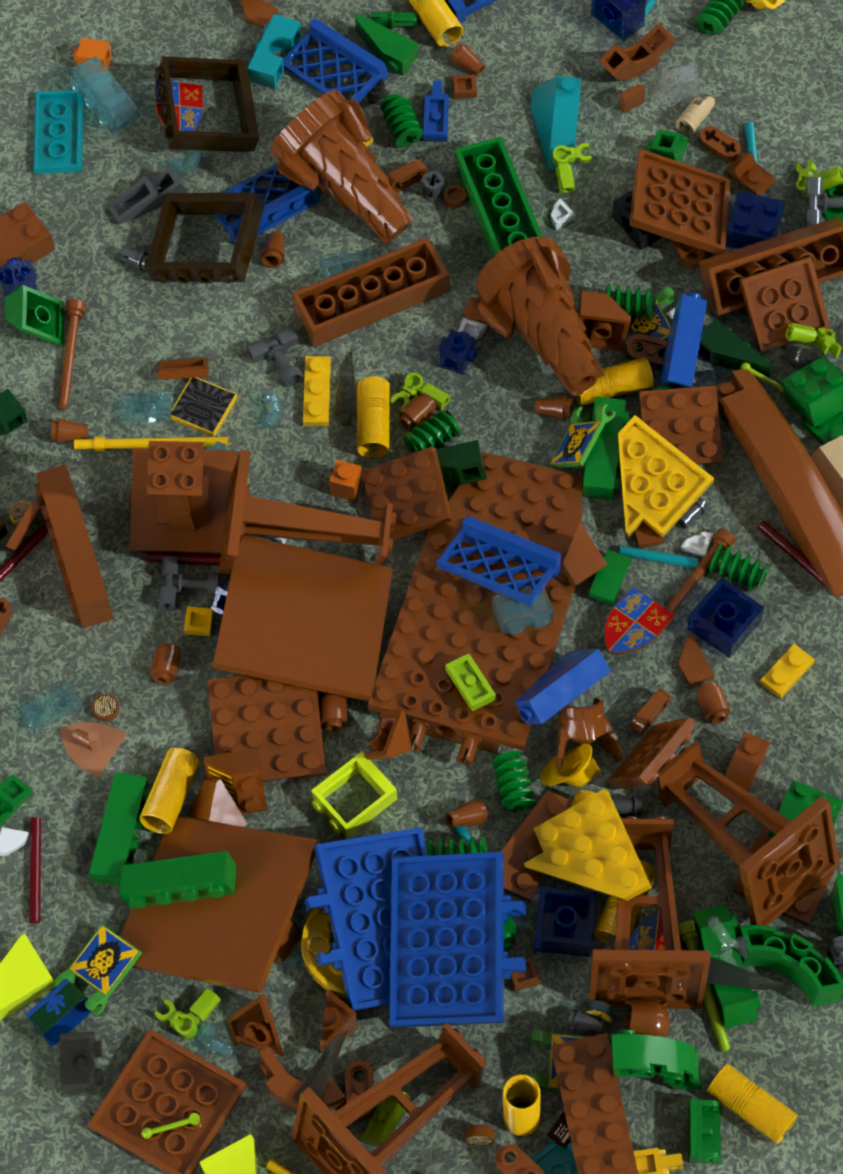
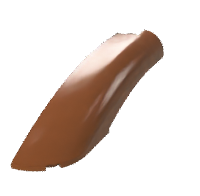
[715,369,843,598]

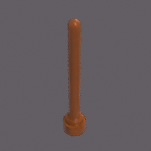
[58,299,86,410]
[665,528,736,614]

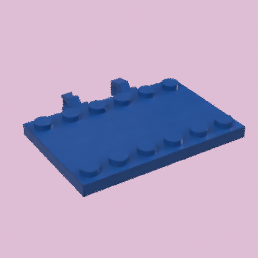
[303,827,428,1011]
[389,852,526,1028]

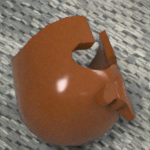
[623,999,670,1037]

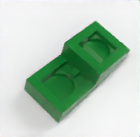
[588,550,632,605]
[0,774,32,827]

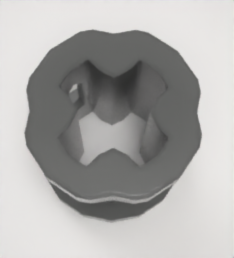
[422,171,444,202]

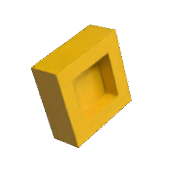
[184,606,214,637]

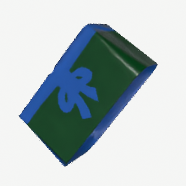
[25,978,91,1046]

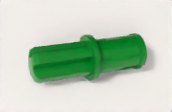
[370,10,418,29]

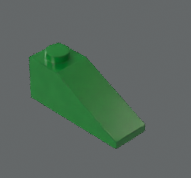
[355,13,418,76]

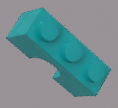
[247,14,301,89]

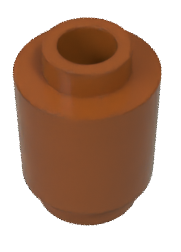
[399,393,436,430]
[150,643,181,685]
[697,682,731,724]
[320,692,347,732]

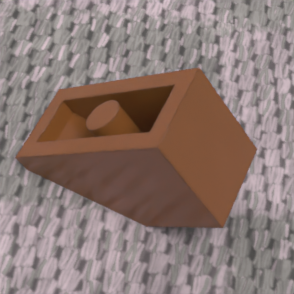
[725,731,770,792]

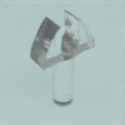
[708,916,747,966]

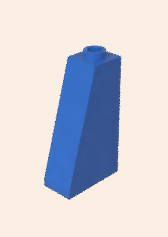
[657,292,707,389]
[515,649,611,724]

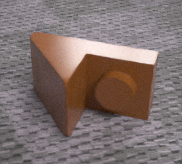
[725,152,776,198]

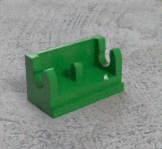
[689,1099,721,1164]

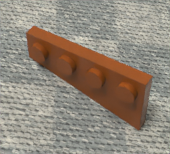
[501,790,573,902]

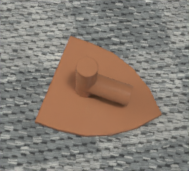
[60,722,127,778]

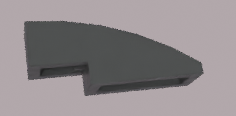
[107,166,188,224]

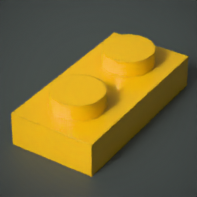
[760,644,815,699]

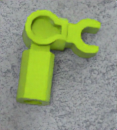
[552,143,592,193]
[796,159,843,198]
[786,322,842,358]
[390,373,451,410]
[154,988,221,1039]

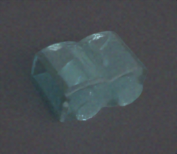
[492,586,554,634]

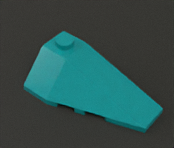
[531,76,581,171]

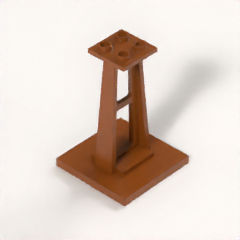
[129,441,238,554]
[218,450,396,576]
[656,741,839,926]
[589,816,710,1009]
[291,1023,486,1174]

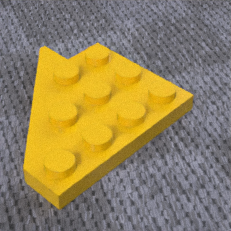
[618,415,714,537]
[523,789,652,901]

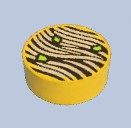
[9,501,31,526]

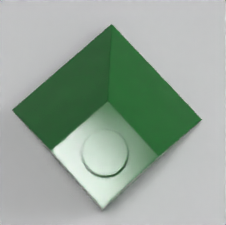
[5,285,64,345]

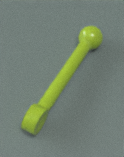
[741,363,784,393]
[141,1113,200,1139]

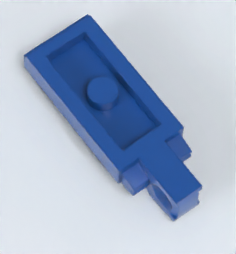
[423,80,449,141]

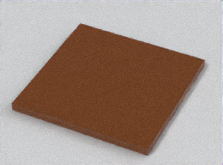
[212,535,393,701]
[120,816,319,993]

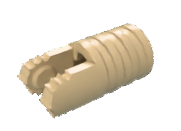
[675,96,715,136]

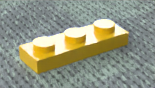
[303,356,331,426]

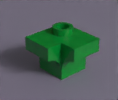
[645,130,688,162]

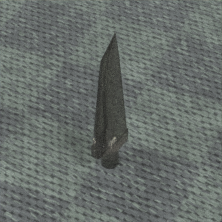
[334,350,357,426]
[706,957,783,990]
[293,1030,348,1115]

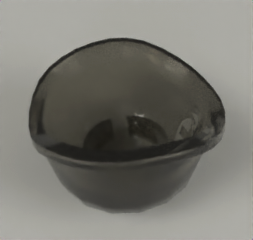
[786,341,828,371]

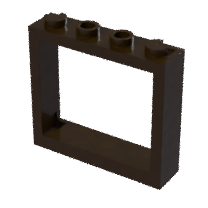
[155,56,259,152]
[145,193,264,284]

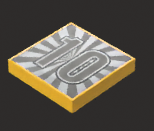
[168,377,237,437]

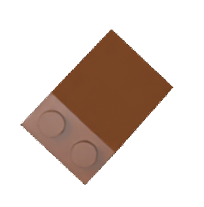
[0,202,55,282]

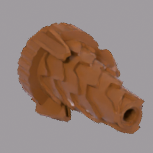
[269,90,414,244]
[476,236,605,396]

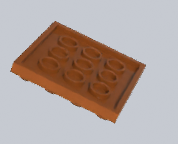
[629,149,730,255]
[207,675,326,782]
[88,1029,247,1174]

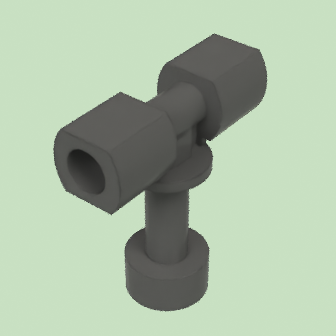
[804,177,843,227]
[246,326,304,387]
[159,556,220,611]

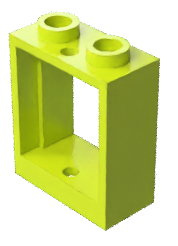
[311,751,397,839]

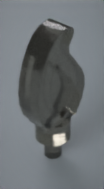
[76,832,96,875]

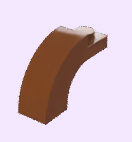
[599,23,677,81]
[258,1047,346,1111]

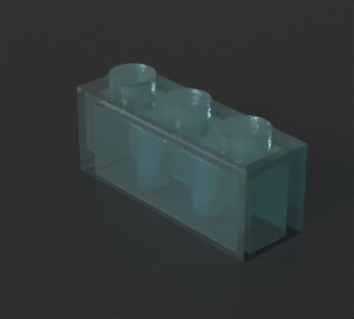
[71,56,137,133]

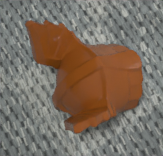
[556,698,623,770]

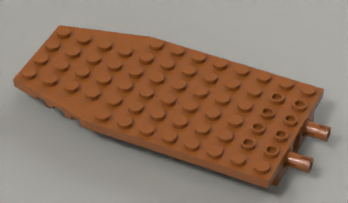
[368,452,582,766]

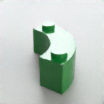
[692,904,761,1029]
[736,925,843,1007]
[612,1030,702,1090]

